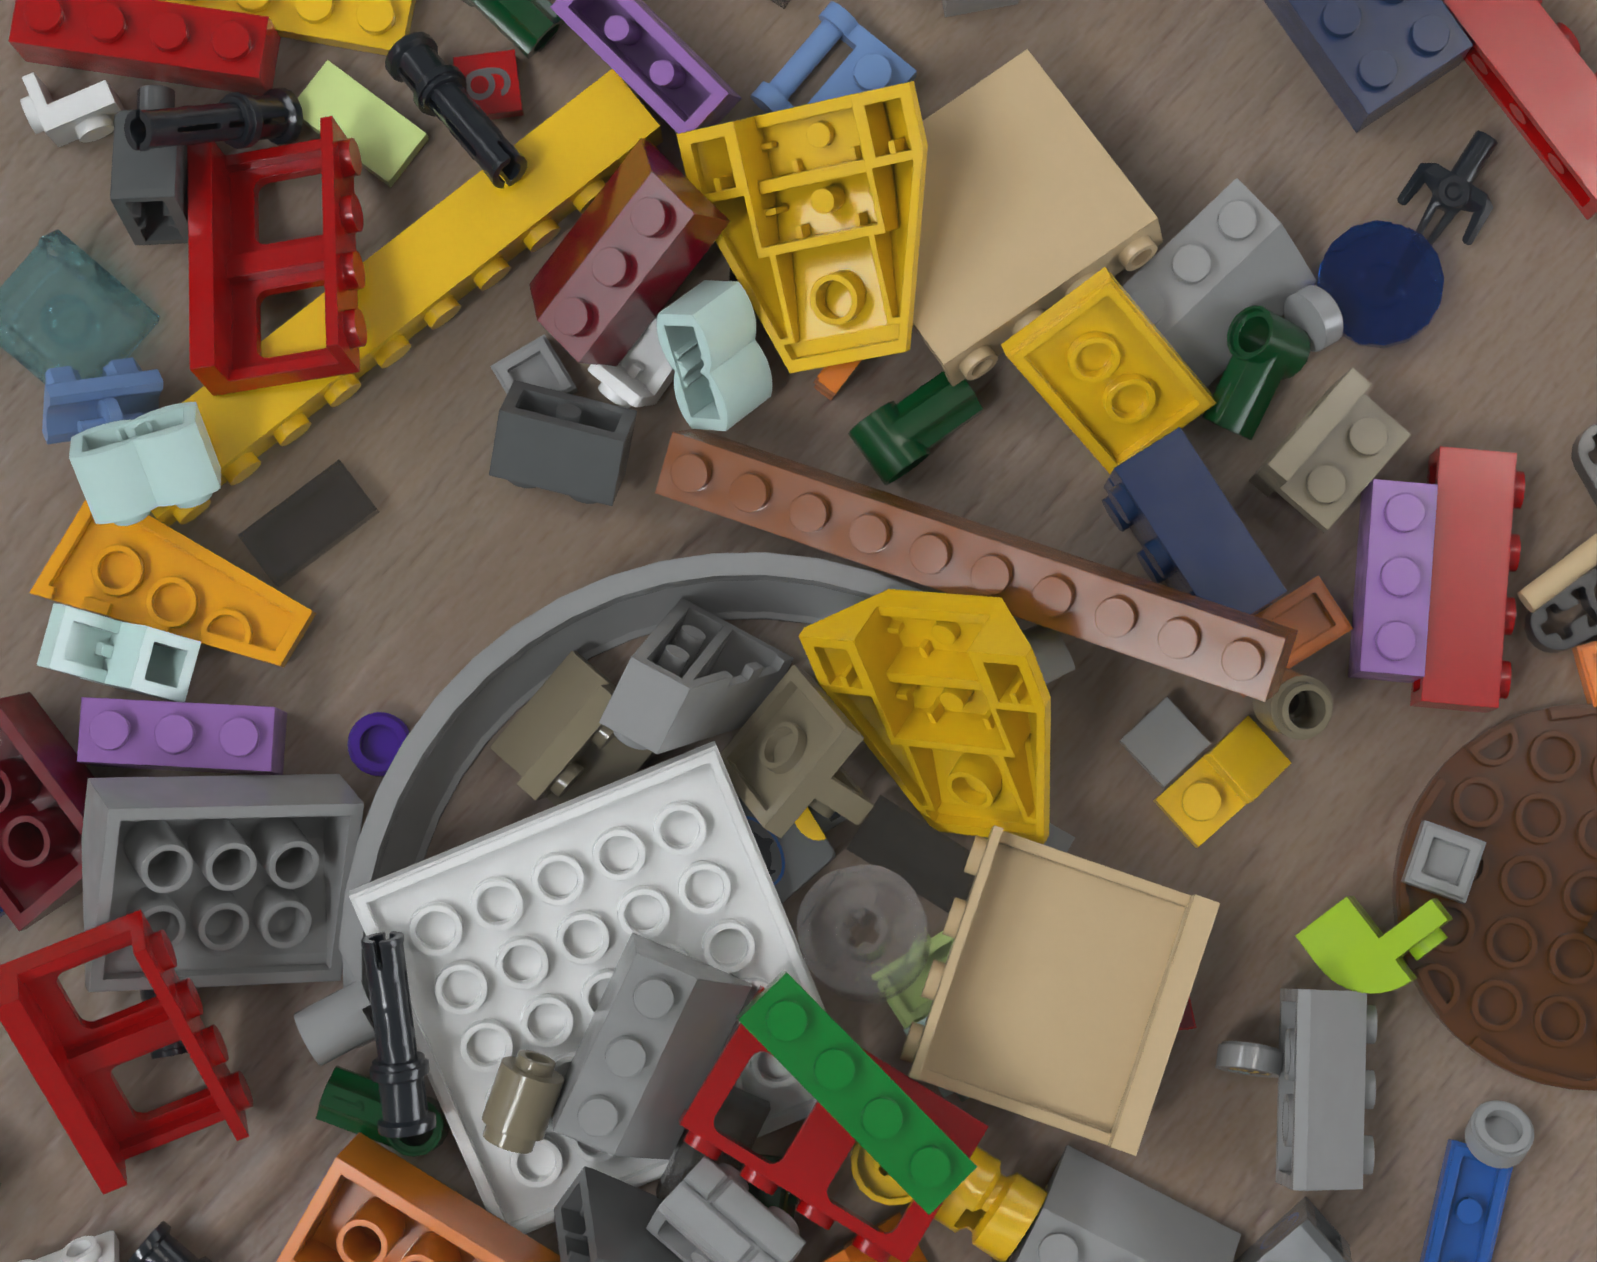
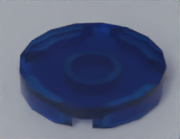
[1317,220,1444,348]

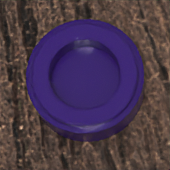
[347,712,411,777]

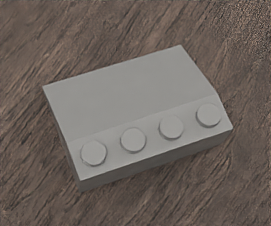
[81,774,364,992]

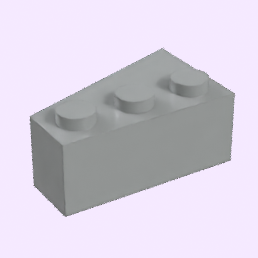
[599,598,794,754]

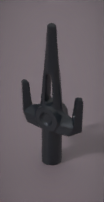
[1384,130,1498,298]

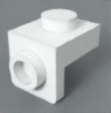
[20,72,124,147]
[587,314,675,409]

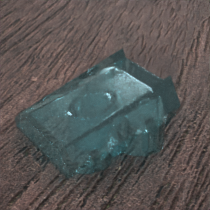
[0,229,160,384]

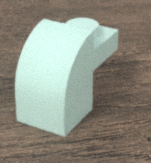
[37,603,201,702]

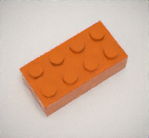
[276,1132,561,1262]

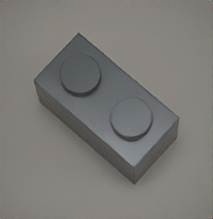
[489,380,637,506]

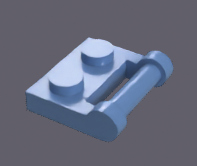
[750,1,917,113]

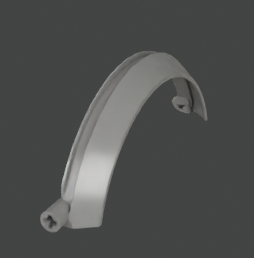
[294,552,1075,1066]

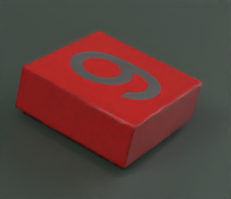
[453,49,524,120]

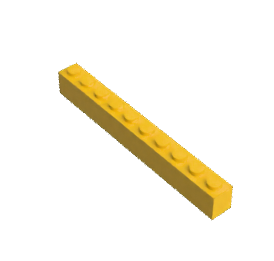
[151,69,663,526]

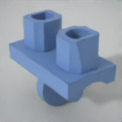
[42,357,164,444]

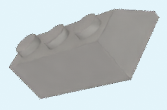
[1122,178,1317,388]
[552,932,752,1160]
[1275,988,1377,1191]
[1009,1145,1241,1262]

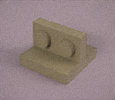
[1248,367,1412,533]
[489,650,654,806]
[720,664,874,838]

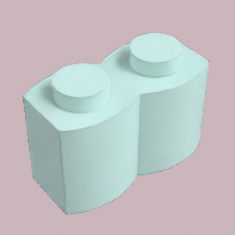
[657,280,772,431]
[69,402,221,526]

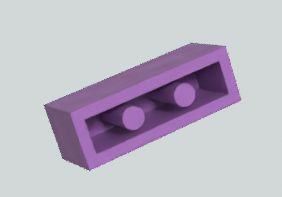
[550,0,742,134]
[1348,479,1438,683]
[77,697,287,775]

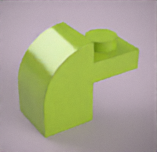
[1295,896,1453,994]

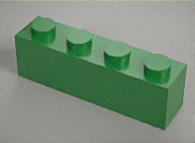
[736,970,977,1215]

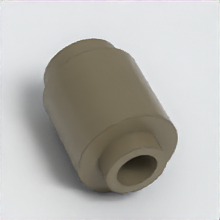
[1252,668,1333,740]
[482,1050,564,1154]

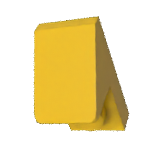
[1153,715,1291,848]

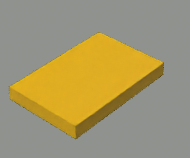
[1001,267,1216,474]

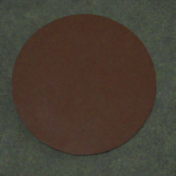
[1392,704,1597,1091]

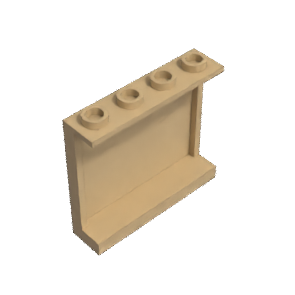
[913,49,1163,387]
[900,825,1220,1156]

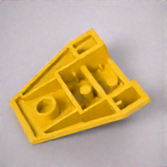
[676,81,928,373]
[799,589,1051,844]

